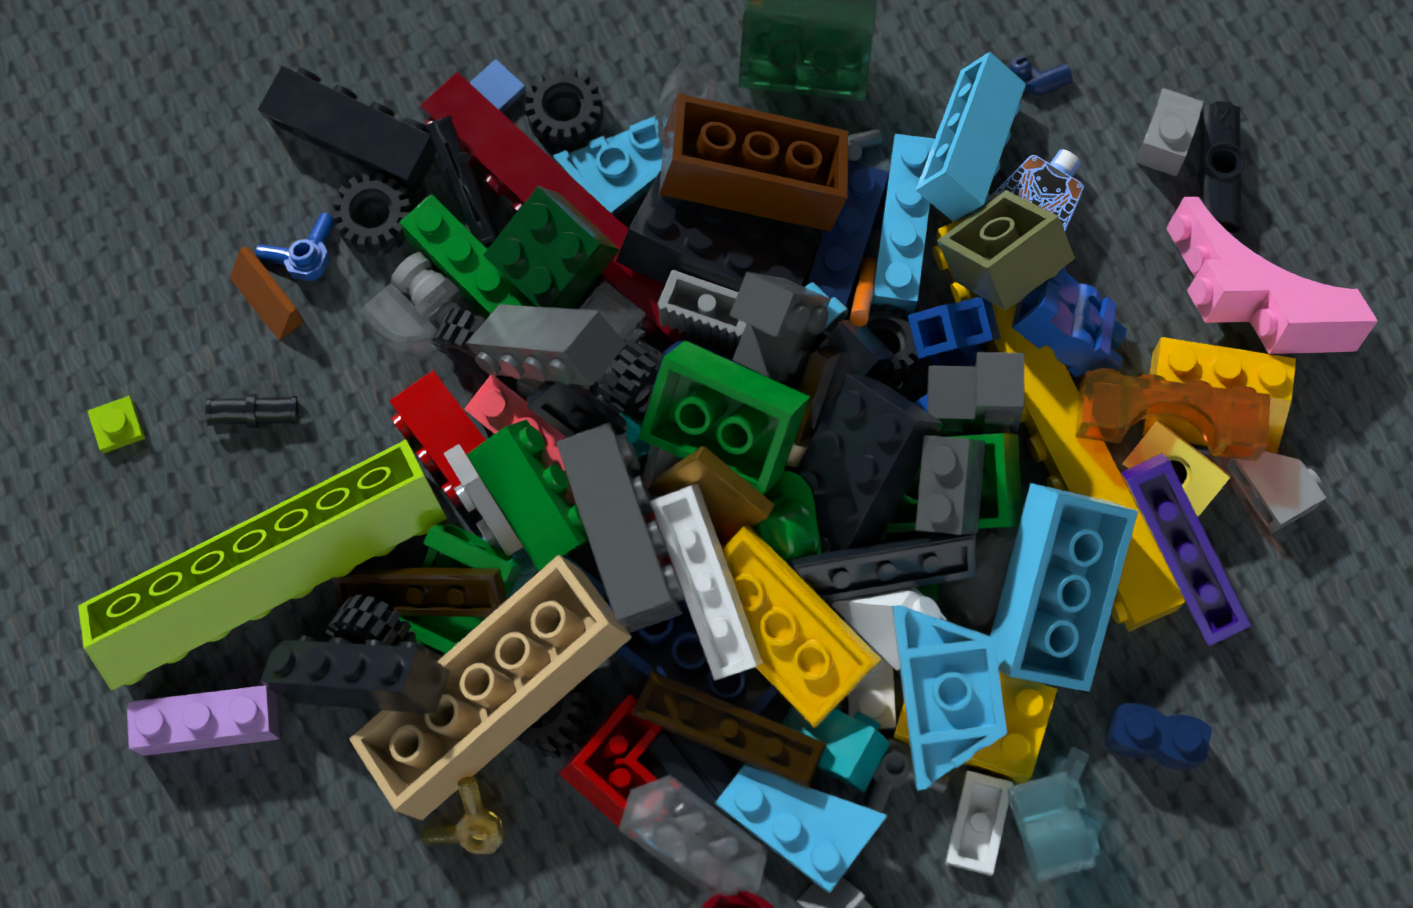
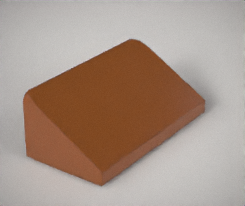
[230,246,304,340]

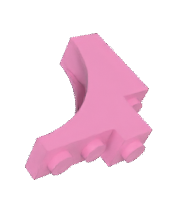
[1166,197,1378,354]

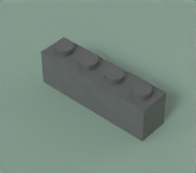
[466,304,626,386]

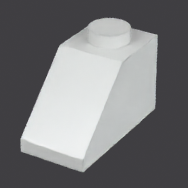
[831,588,947,671]

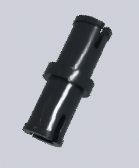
[205,393,299,428]

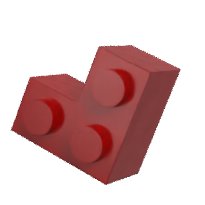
[558,694,671,835]

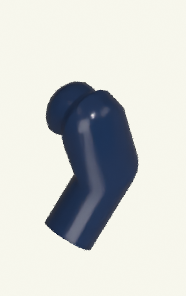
[1009,57,1073,96]

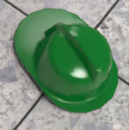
[751,471,822,567]

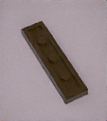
[331,567,507,617]
[633,670,827,789]

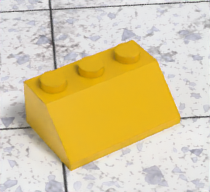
[1142,337,1296,454]

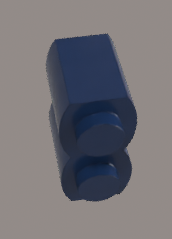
[1105,703,1212,770]

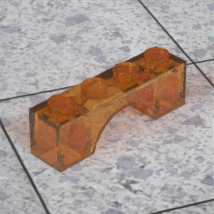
[1075,368,1271,461]

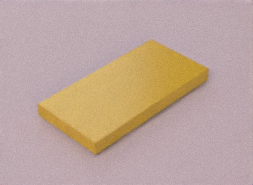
[722,525,881,728]

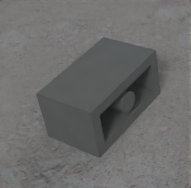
[916,435,985,535]

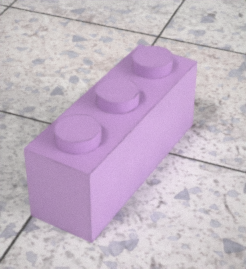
[127,685,280,756]

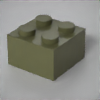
[937,190,1075,311]

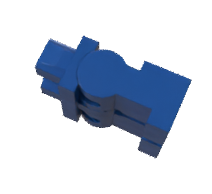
[1012,267,1127,381]

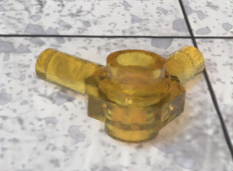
[422,777,505,855]

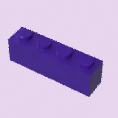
[1121,453,1251,646]

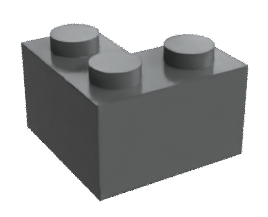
[730,272,831,383]
[927,352,1024,437]

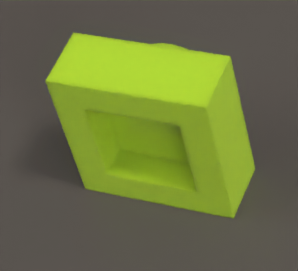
[87,396,145,454]

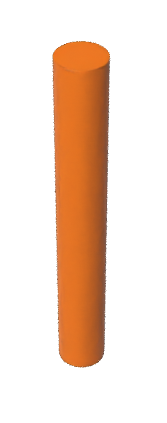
[850,257,877,327]

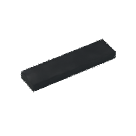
[790,533,976,603]

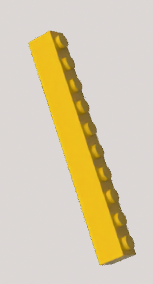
[932,215,1185,632]

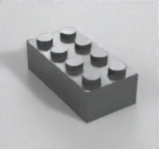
[556,423,685,633]

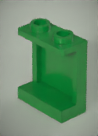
[399,521,526,657]

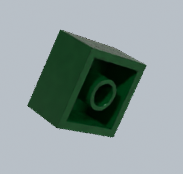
[483,186,620,309]

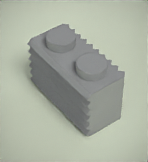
[658,270,747,351]

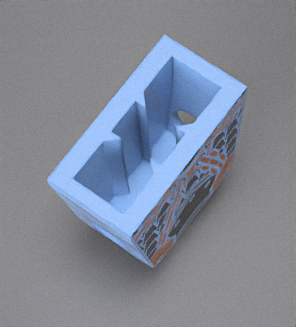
[986,149,1084,232]

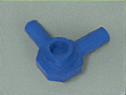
[255,213,335,281]

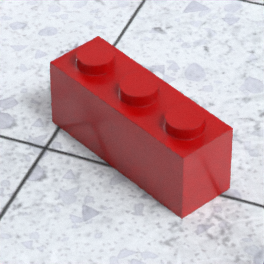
[389,370,493,514]

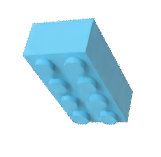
[990,483,1138,692]

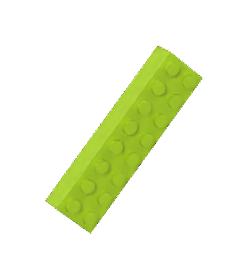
[78,440,447,691]

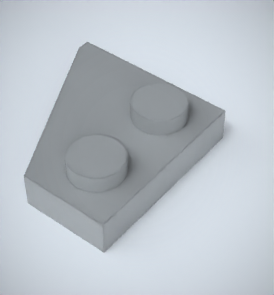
[444,444,523,557]

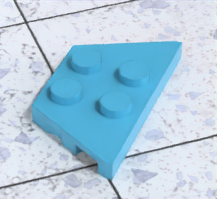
[892,605,1007,790]

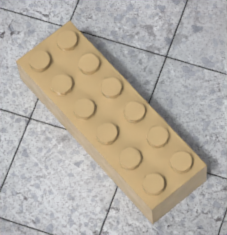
[349,555,632,820]

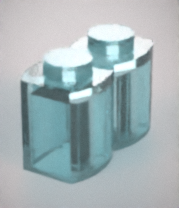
[1007,771,1100,883]

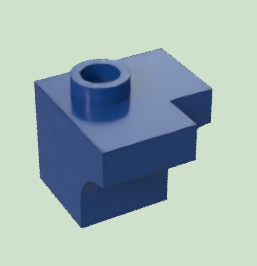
[908,297,1001,367]

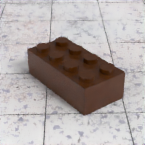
[659,93,848,231]

